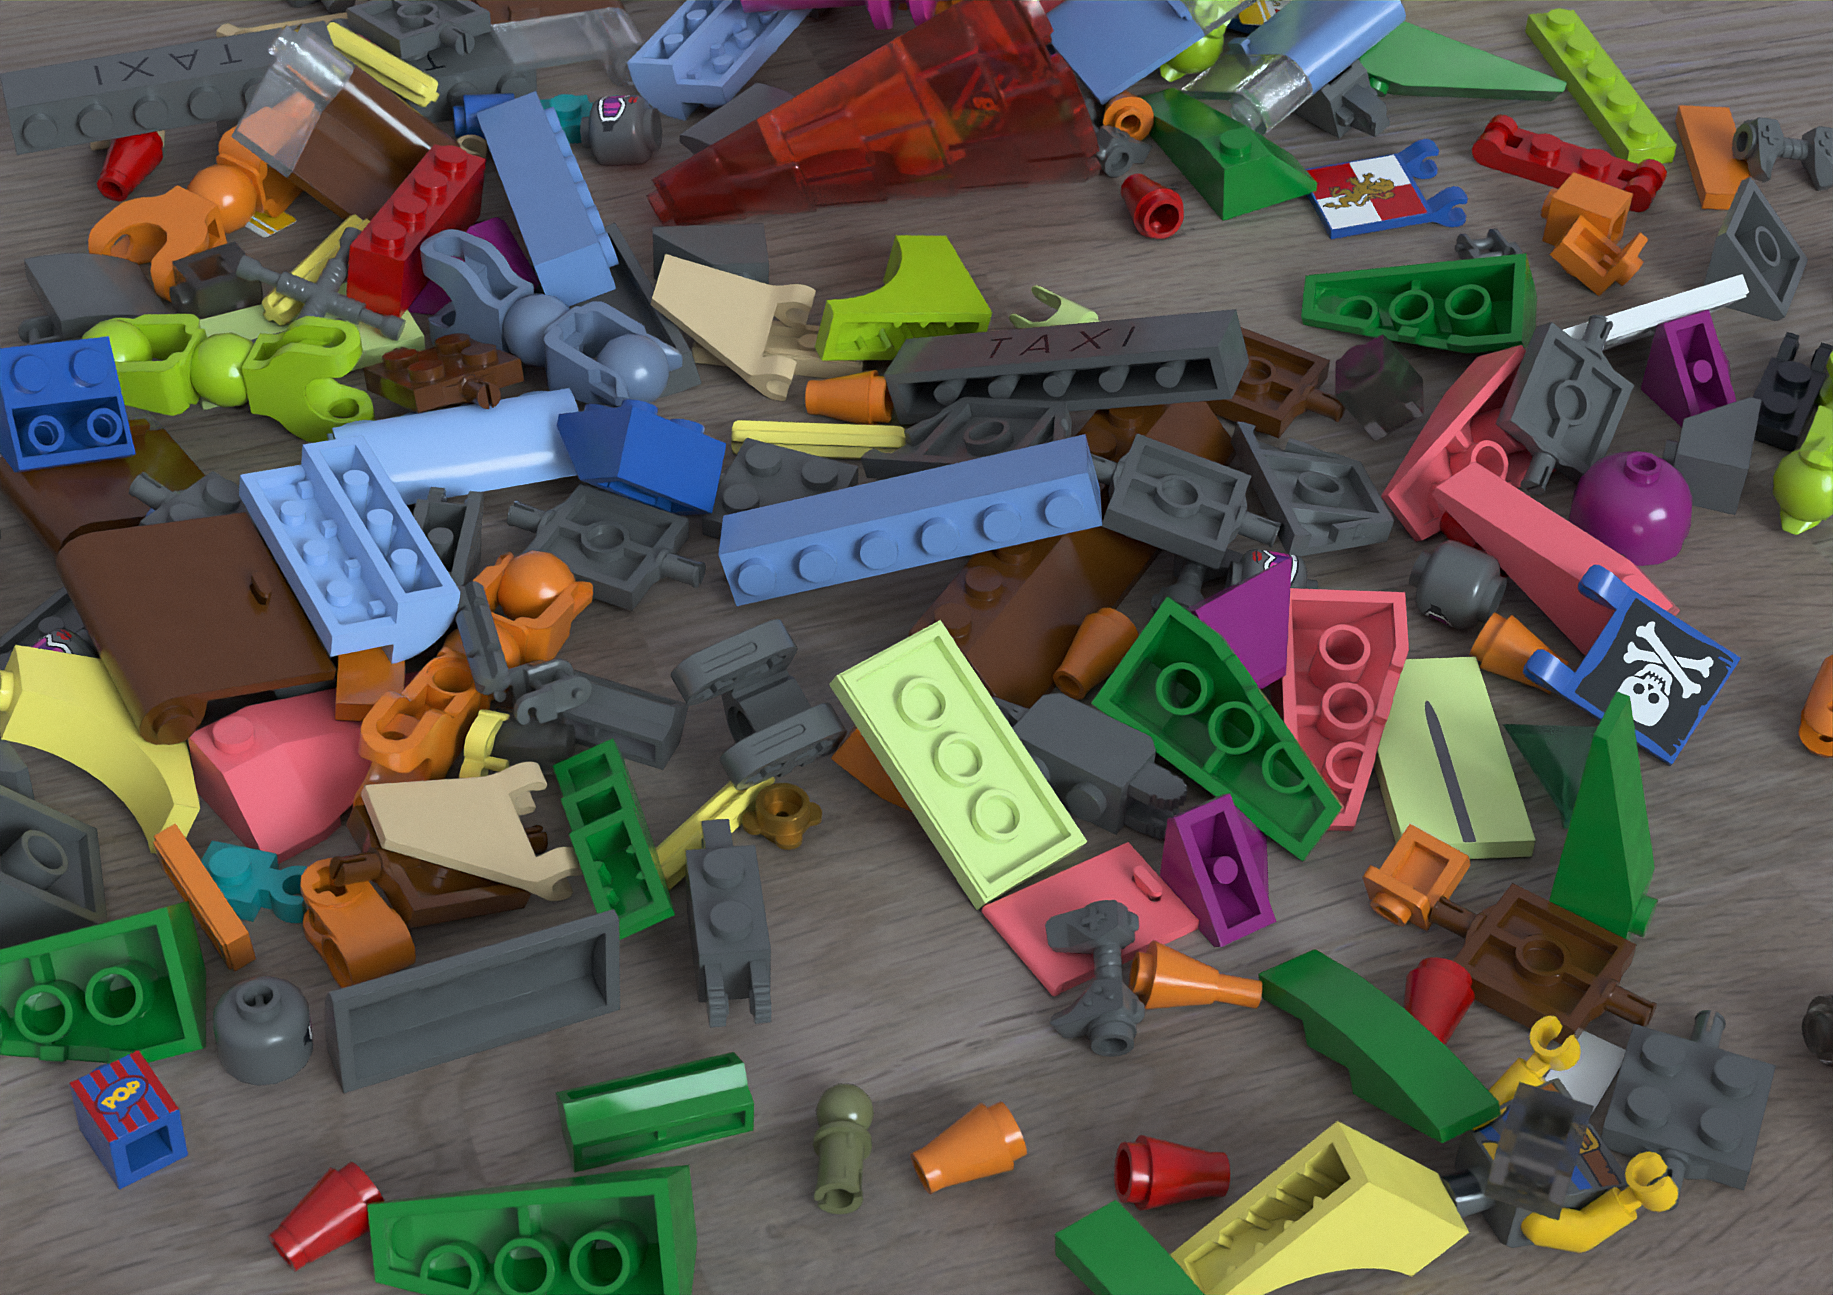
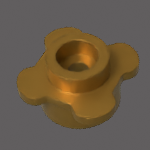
[743,783,822,850]

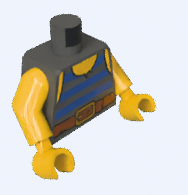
[1440,1016,1678,1253]

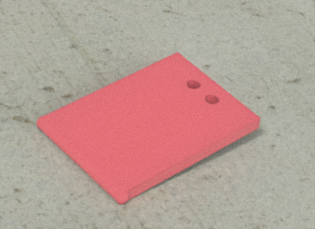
[982,842,1199,997]

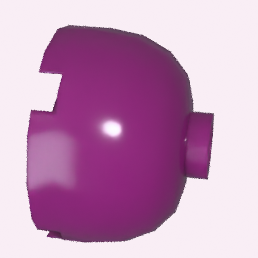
[1569,451,1693,566]

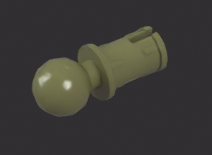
[813,1083,874,1214]

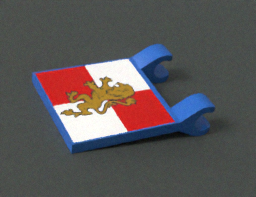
[1305,139,1468,239]

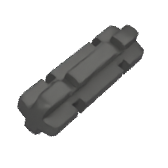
[455,581,511,695]

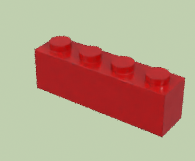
[346,144,486,318]

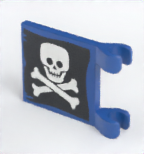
[1523,565,1741,766]

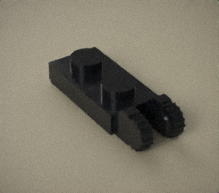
[1752,332,1833,452]

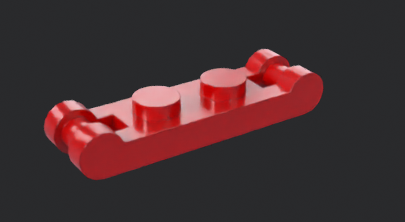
[1472,114,1667,212]

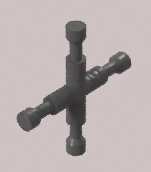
[236,227,406,341]

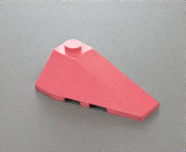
[1381,345,1556,542]
[1431,461,1681,656]
[1269,588,1409,831]
[188,671,420,864]

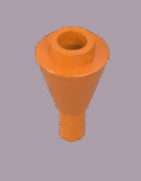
[1103,90,1154,141]
[1129,940,1262,1009]

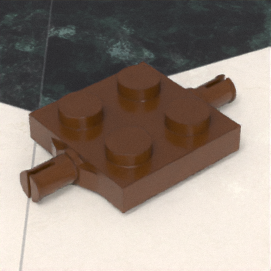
[1205,327,1347,439]
[363,333,524,413]
[329,805,548,929]
[1429,883,1657,1045]

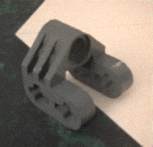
[671,619,847,790]

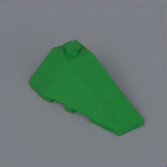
[1358,21,1567,101]
[1139,87,1317,221]
[1301,253,1537,353]
[1091,596,1344,861]
[1549,691,1658,940]
[0,901,206,1064]
[368,1165,697,1295]

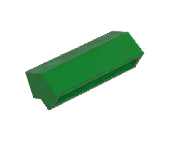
[555,1052,754,1173]

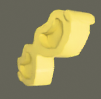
[459,709,510,778]

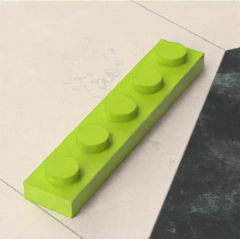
[1525,9,1677,164]

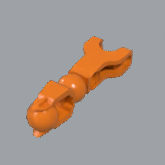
[352,550,593,810]

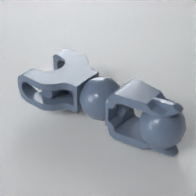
[420,229,683,407]

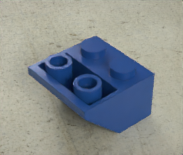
[0,336,136,473]
[556,399,727,516]

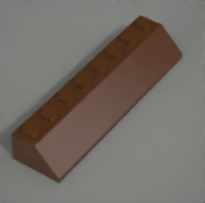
[908,401,1236,709]

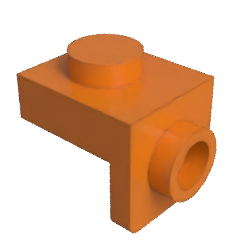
[1549,215,1648,296]
[1362,824,1471,931]

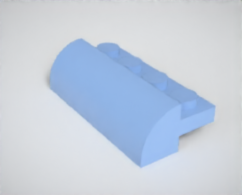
[627,0,813,120]
[327,388,579,505]
[239,435,460,664]

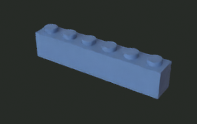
[476,91,619,307]
[718,434,1102,606]

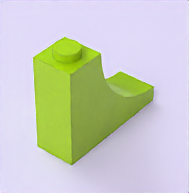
[814,235,992,361]

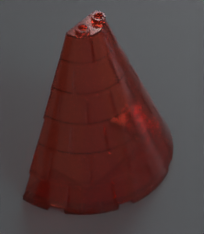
[646,0,1101,226]

